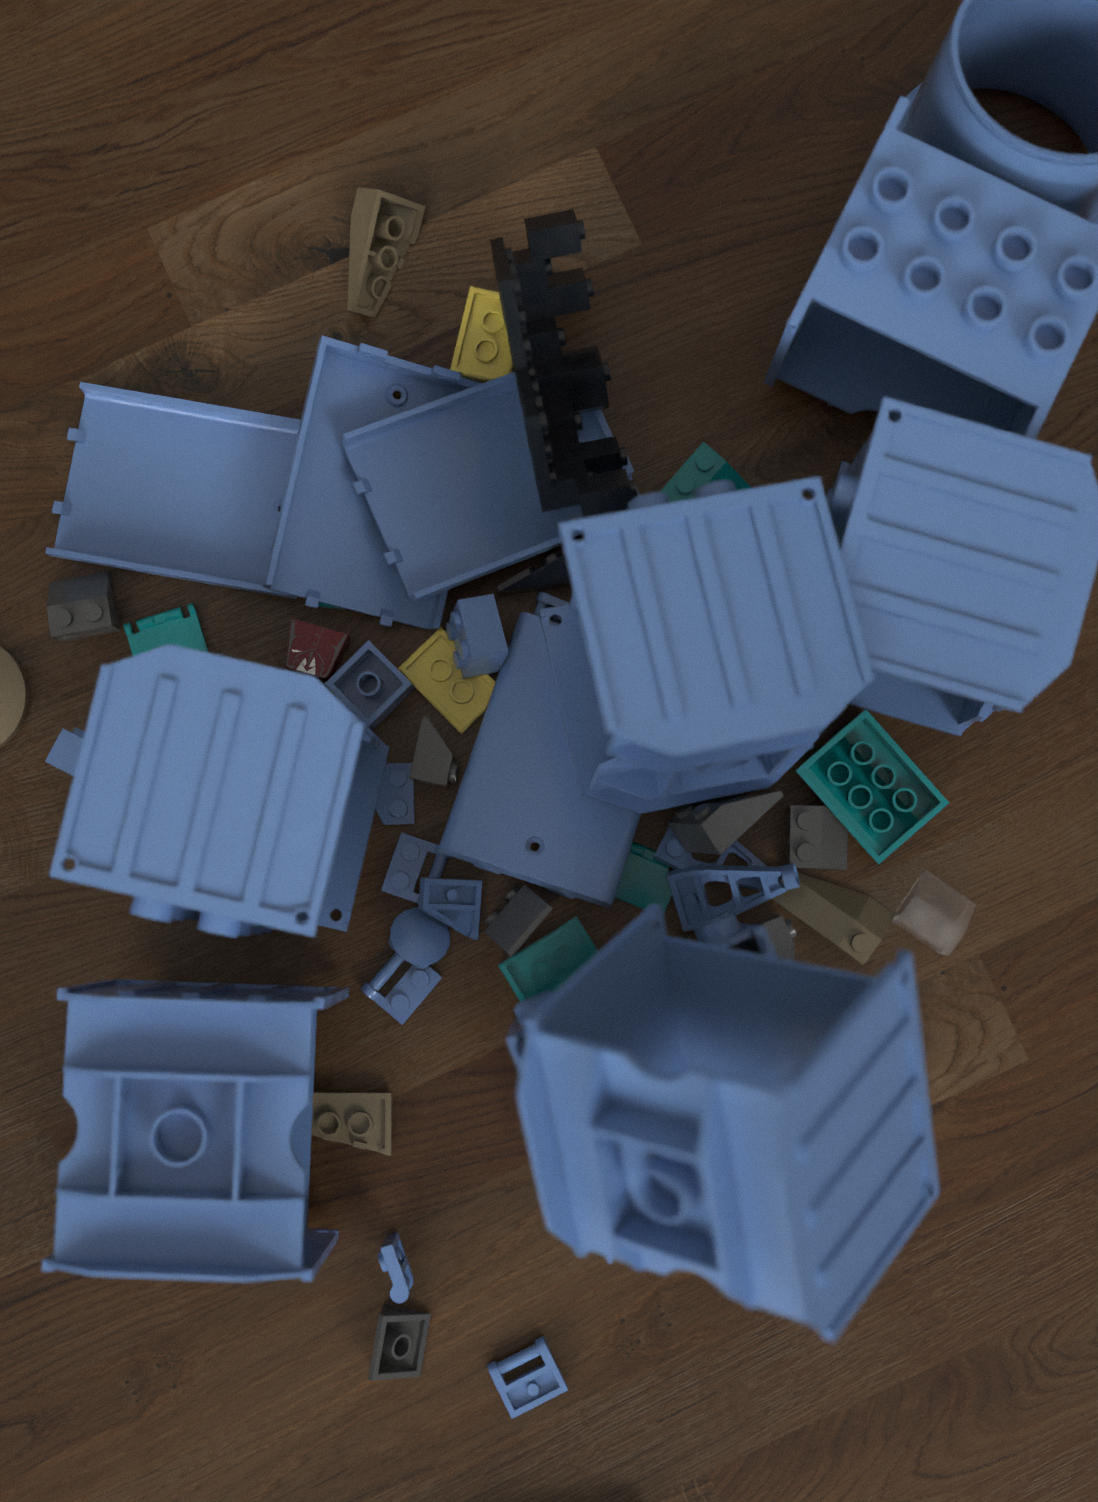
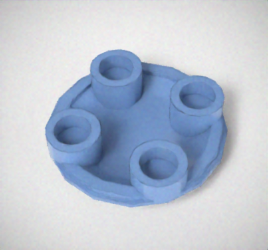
[388,907,450,969]

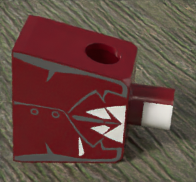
[286,618,351,682]

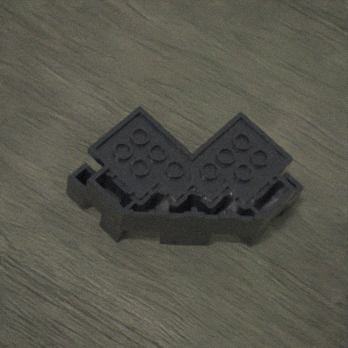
[490,209,638,518]

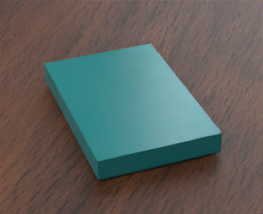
[498,916,599,1002]

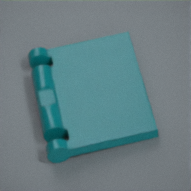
[123,603,209,656]
[615,841,672,915]

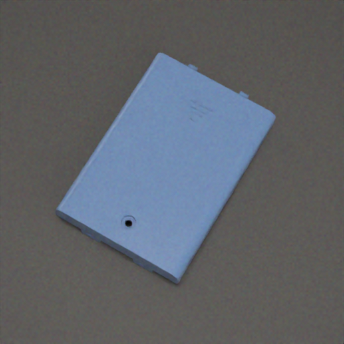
[263,335,482,630]
[342,372,640,603]
[45,382,301,599]
[438,612,641,909]

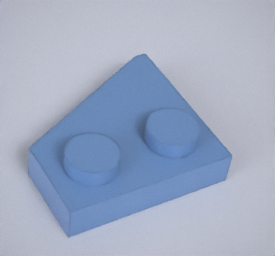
[376,763,415,825]
[418,877,482,940]

